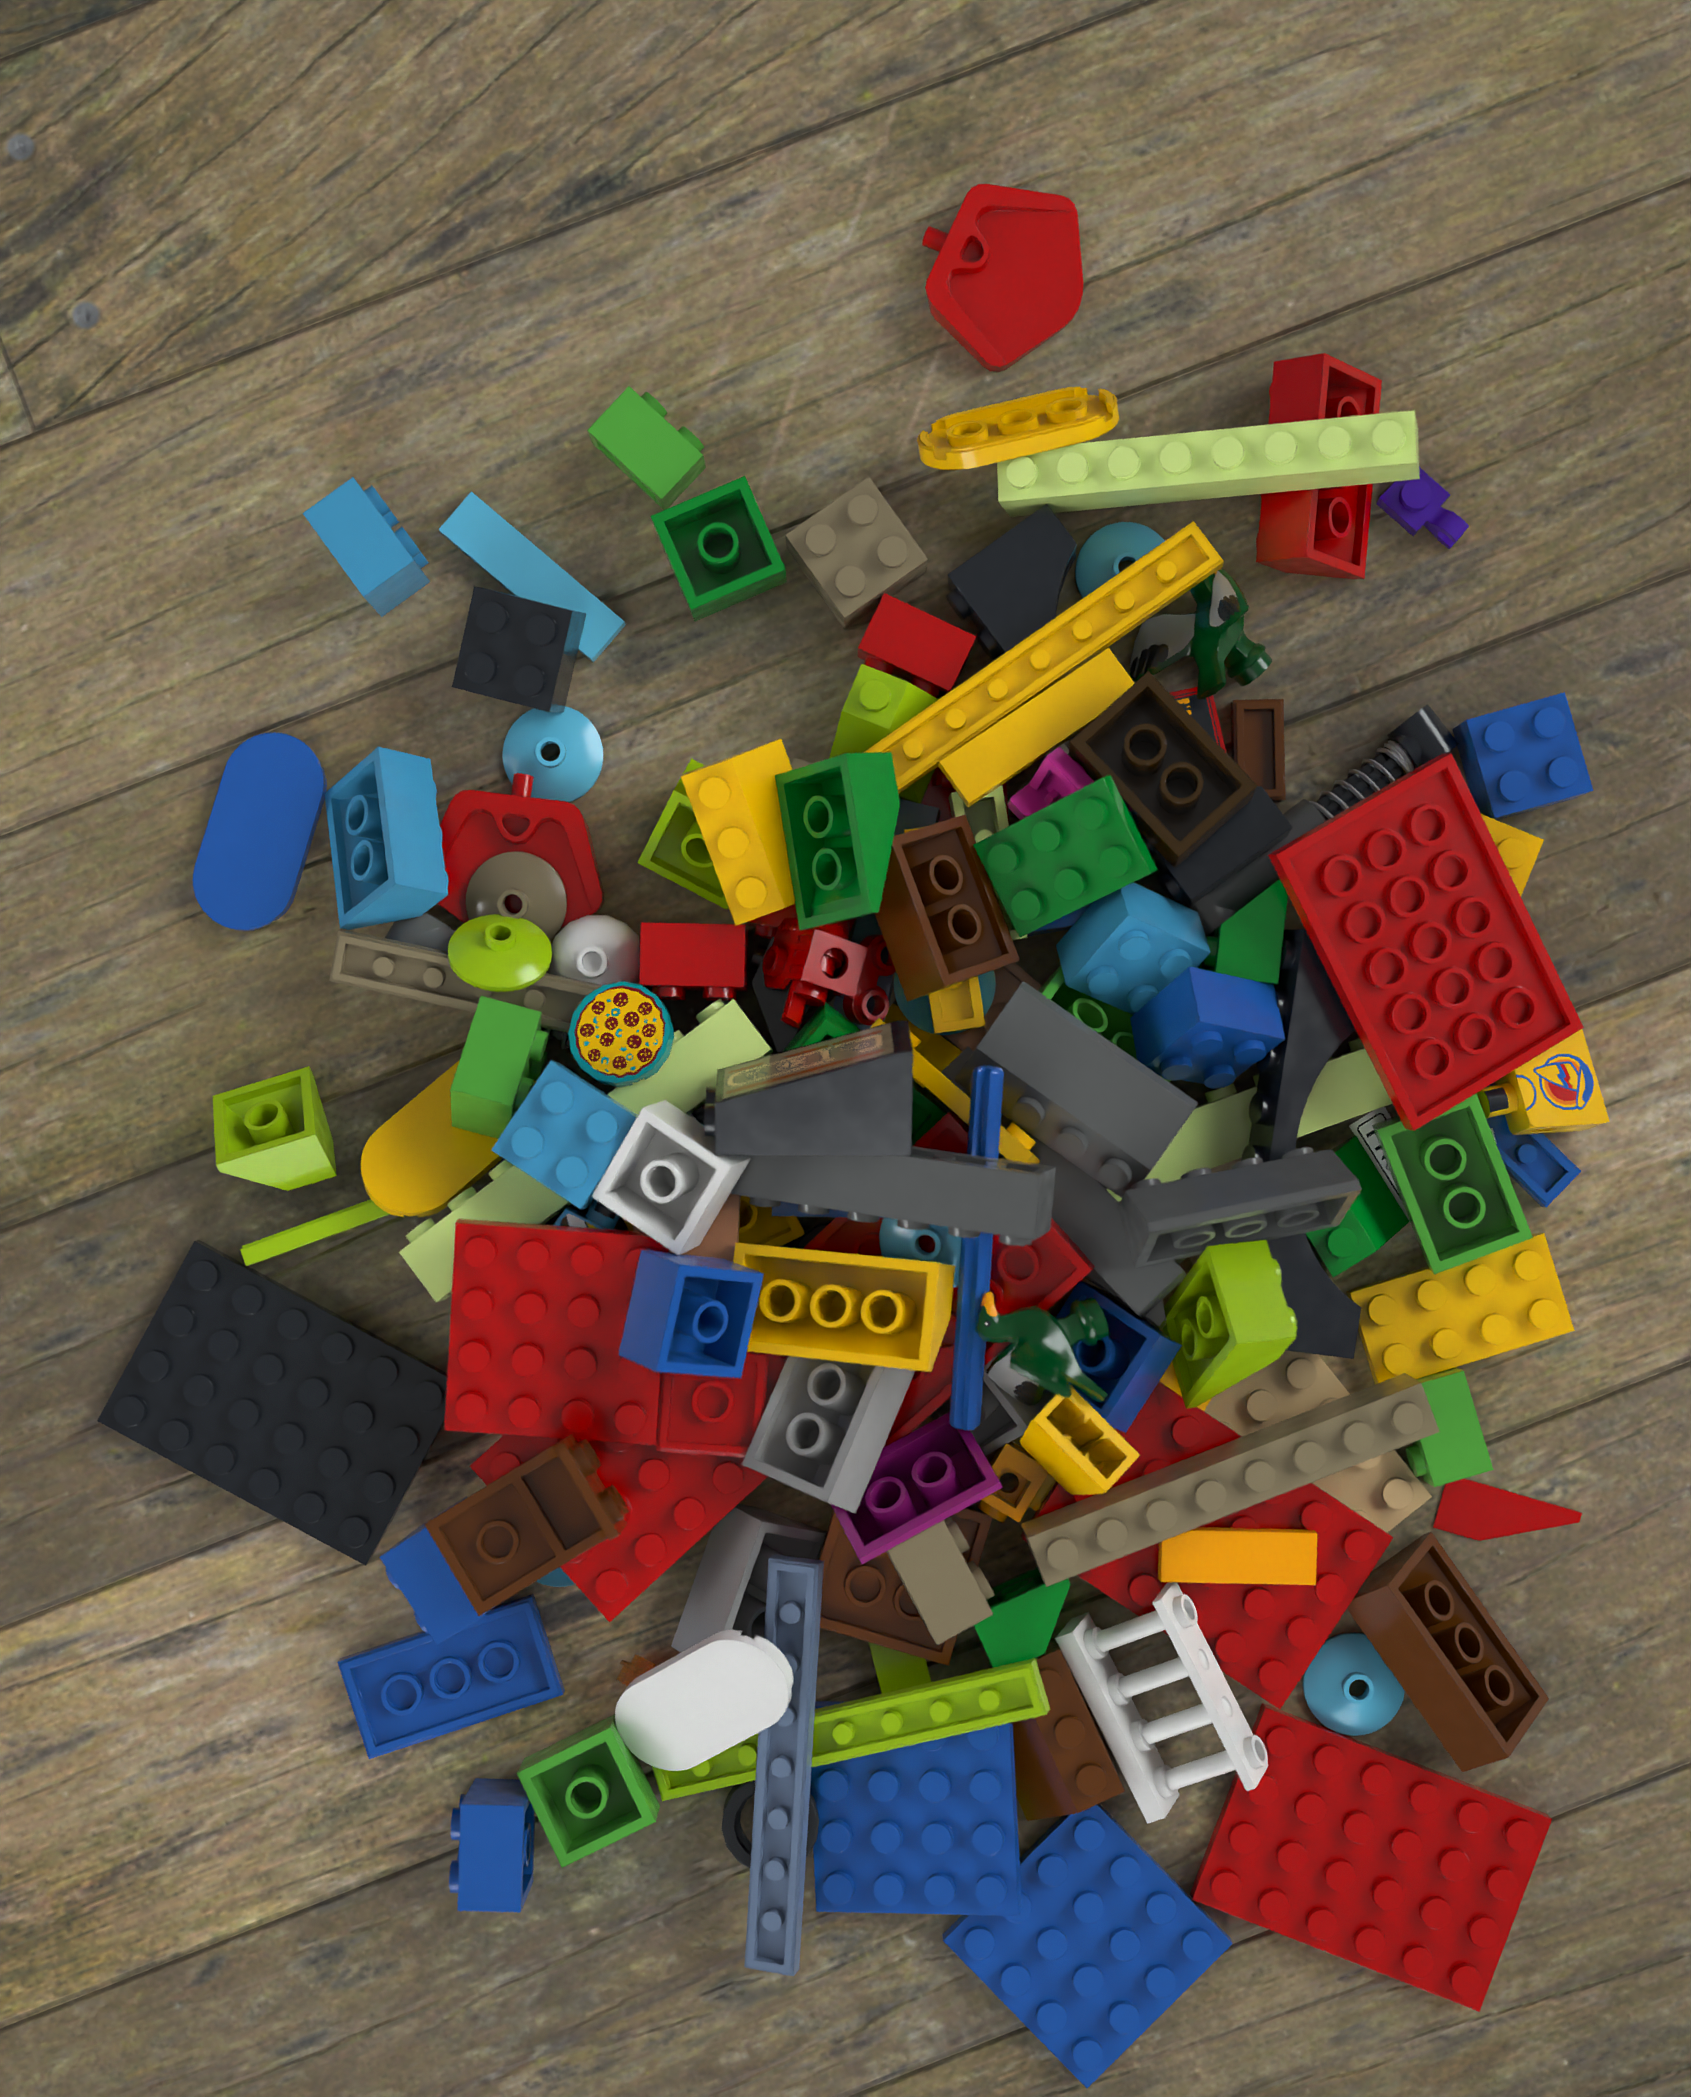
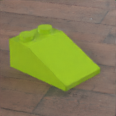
[1163,1240,1297,1409]

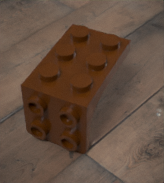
[424,1434,629,1616]

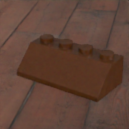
[1347,1532,1549,1772]

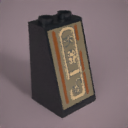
[704,1020,913,1156]

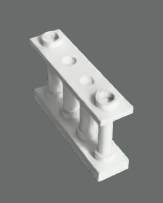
[1055,1582,1269,1823]

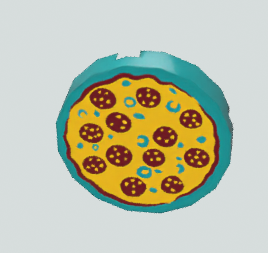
[568,981,674,1087]

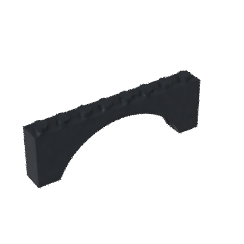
[946,504,1292,908]
[1241,929,1361,1359]

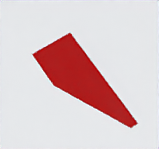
[1433,1478,1582,1541]

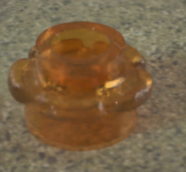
[616,1654,658,1686]

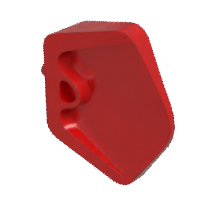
[922,184,1084,372]
[438,773,604,929]

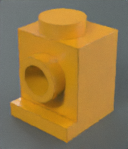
[977,1441,1048,1523]

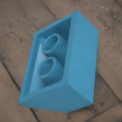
[325,747,449,930]

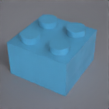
[303,477,430,617]
[1056,882,1211,1015]
[492,1060,638,1209]

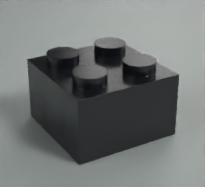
[452,586,587,712]

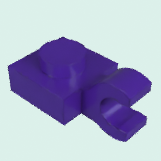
[1376,467,1469,549]

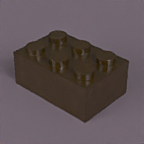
[1069,671,1257,868]

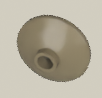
[466,851,567,941]

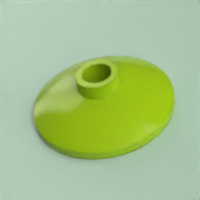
[448,914,552,992]

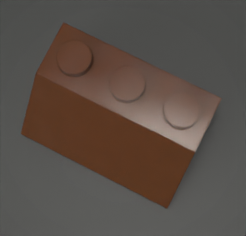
[875,814,1020,1002]
[984,1637,1125,1821]

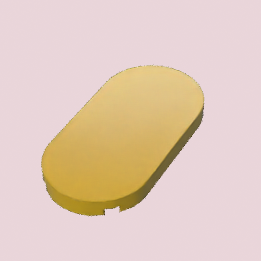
[917,387,1119,470]
[361,1060,537,1218]

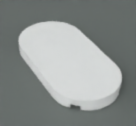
[615,1630,794,1771]

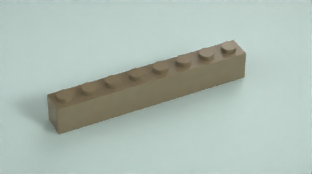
[1021,1373,1440,1587]

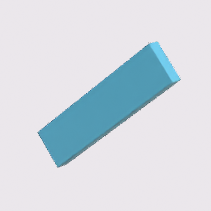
[438,491,626,663]

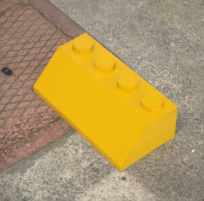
[733,1242,955,1372]

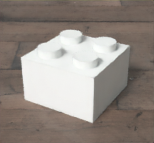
[592,1100,751,1256]

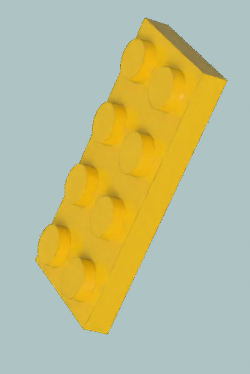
[1346,1232,1575,1384]

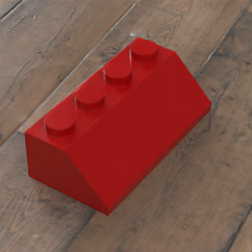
[1256,353,1382,579]

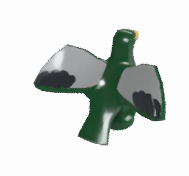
[1130,568,1272,699]
[975,1292,1109,1406]

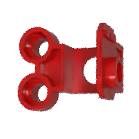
[762,918,896,1026]

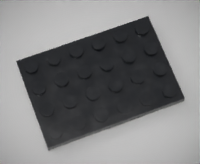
[97,1240,447,1566]

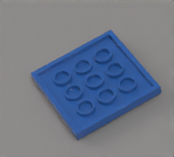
[810,1701,1022,1916]
[942,1804,1233,2088]

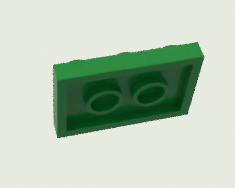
[973,775,1158,937]

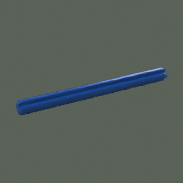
[949,1065,1004,1430]

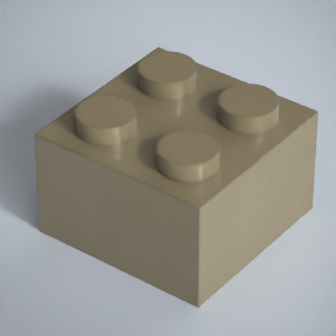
[785,476,928,630]
[886,1517,995,1645]

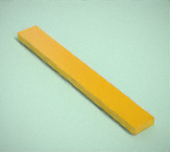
[863,521,1224,794]

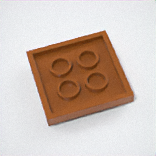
[818,1507,992,1666]

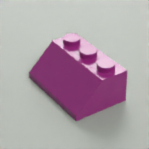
[831,1412,1003,1564]

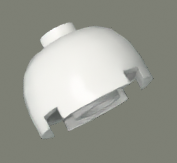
[547,915,640,985]

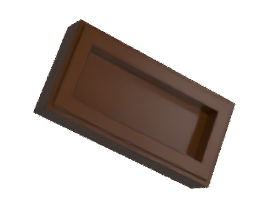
[1231,699,1286,802]

